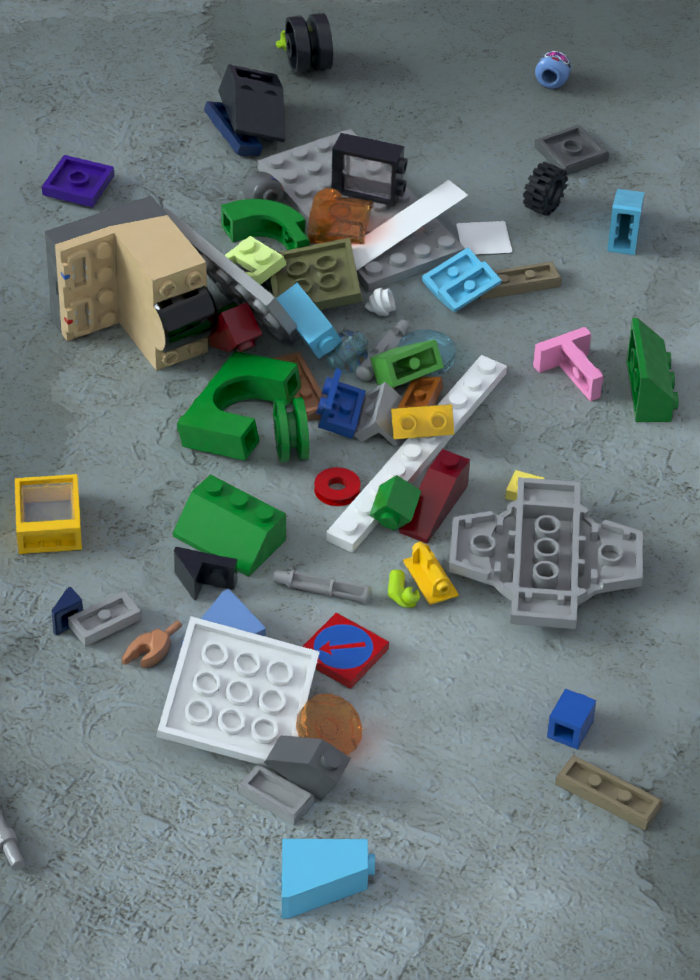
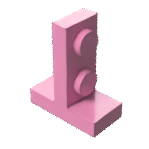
[533,327,604,402]

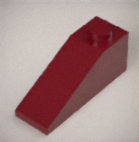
[205,302,262,353]
[399,449,470,544]

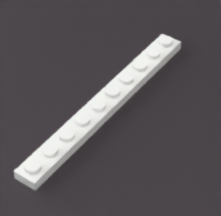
[326,355,507,553]

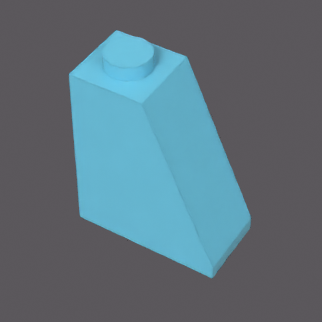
[607,189,645,255]
[276,283,342,359]
[282,839,375,919]

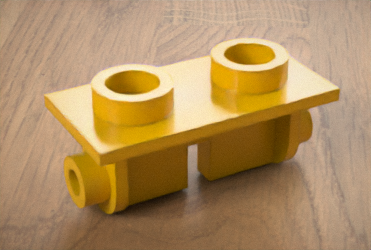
[391,404,454,439]
[403,542,459,605]

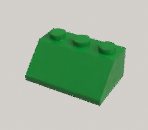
[626,318,679,422]
[173,474,286,577]

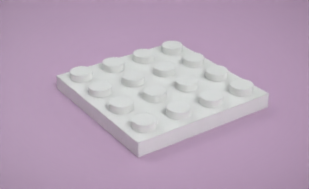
[156,616,319,768]

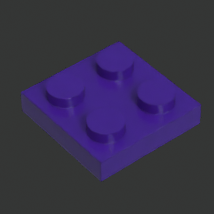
[42,155,115,207]

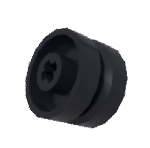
[285,12,333,73]

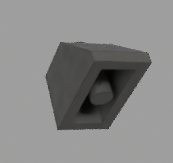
[264,735,351,801]

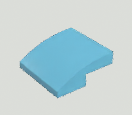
[422,247,501,312]

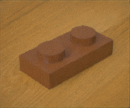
[398,377,443,408]

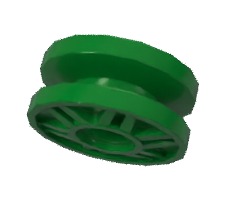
[273,397,309,463]

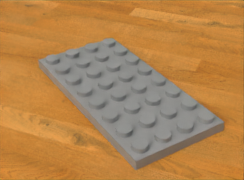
[258,129,465,292]

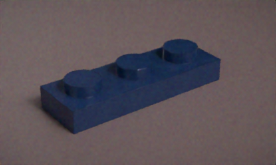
[204,101,263,157]

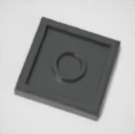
[534,125,609,175]

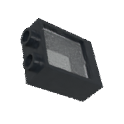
[331,133,408,206]

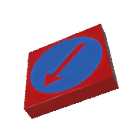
[302,613,389,689]

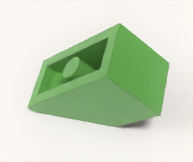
[370,339,444,387]

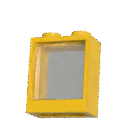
[15,474,82,554]

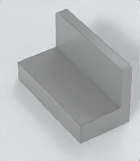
[354,382,402,446]

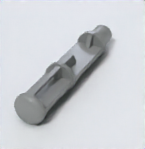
[356,320,410,382]
[273,570,372,604]

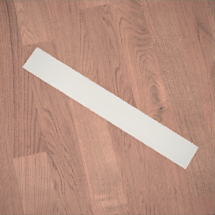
[352,180,468,271]

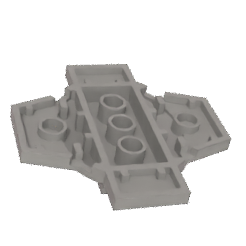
[449,477,643,629]

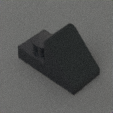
[174,547,238,601]

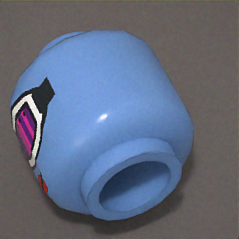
[535,51,572,89]

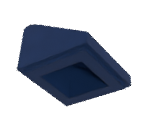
[51,587,83,635]

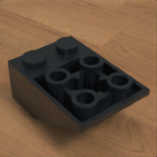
[218,64,286,142]

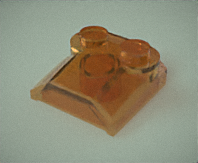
[308,188,374,244]

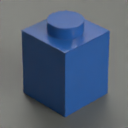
[547,688,596,750]

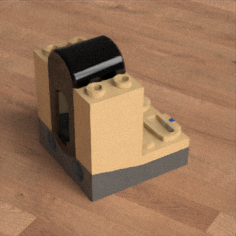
[45,196,219,371]

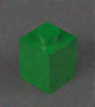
[369,475,421,531]

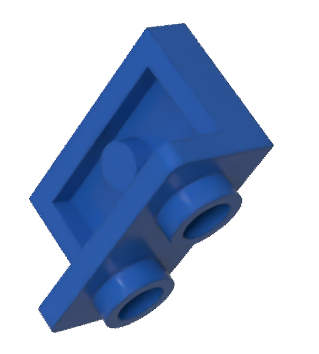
[316,368,366,439]

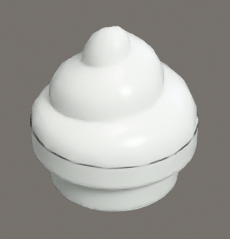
[365,288,396,316]

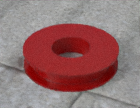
[314,467,361,506]

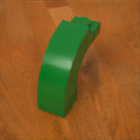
[221,199,310,250]

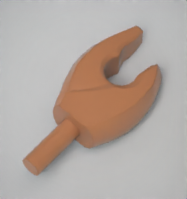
[122,620,182,668]

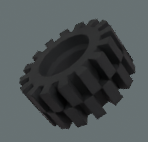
[523,162,568,216]

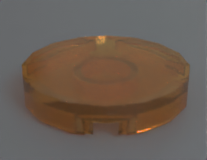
[296,693,363,755]

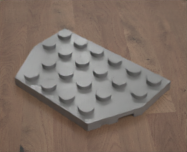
[164,207,300,345]

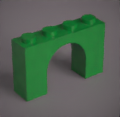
[177,351,301,461]

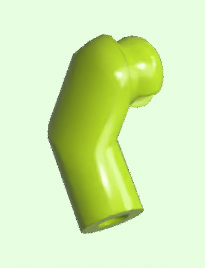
[388,569,420,608]

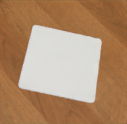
[456,221,512,255]

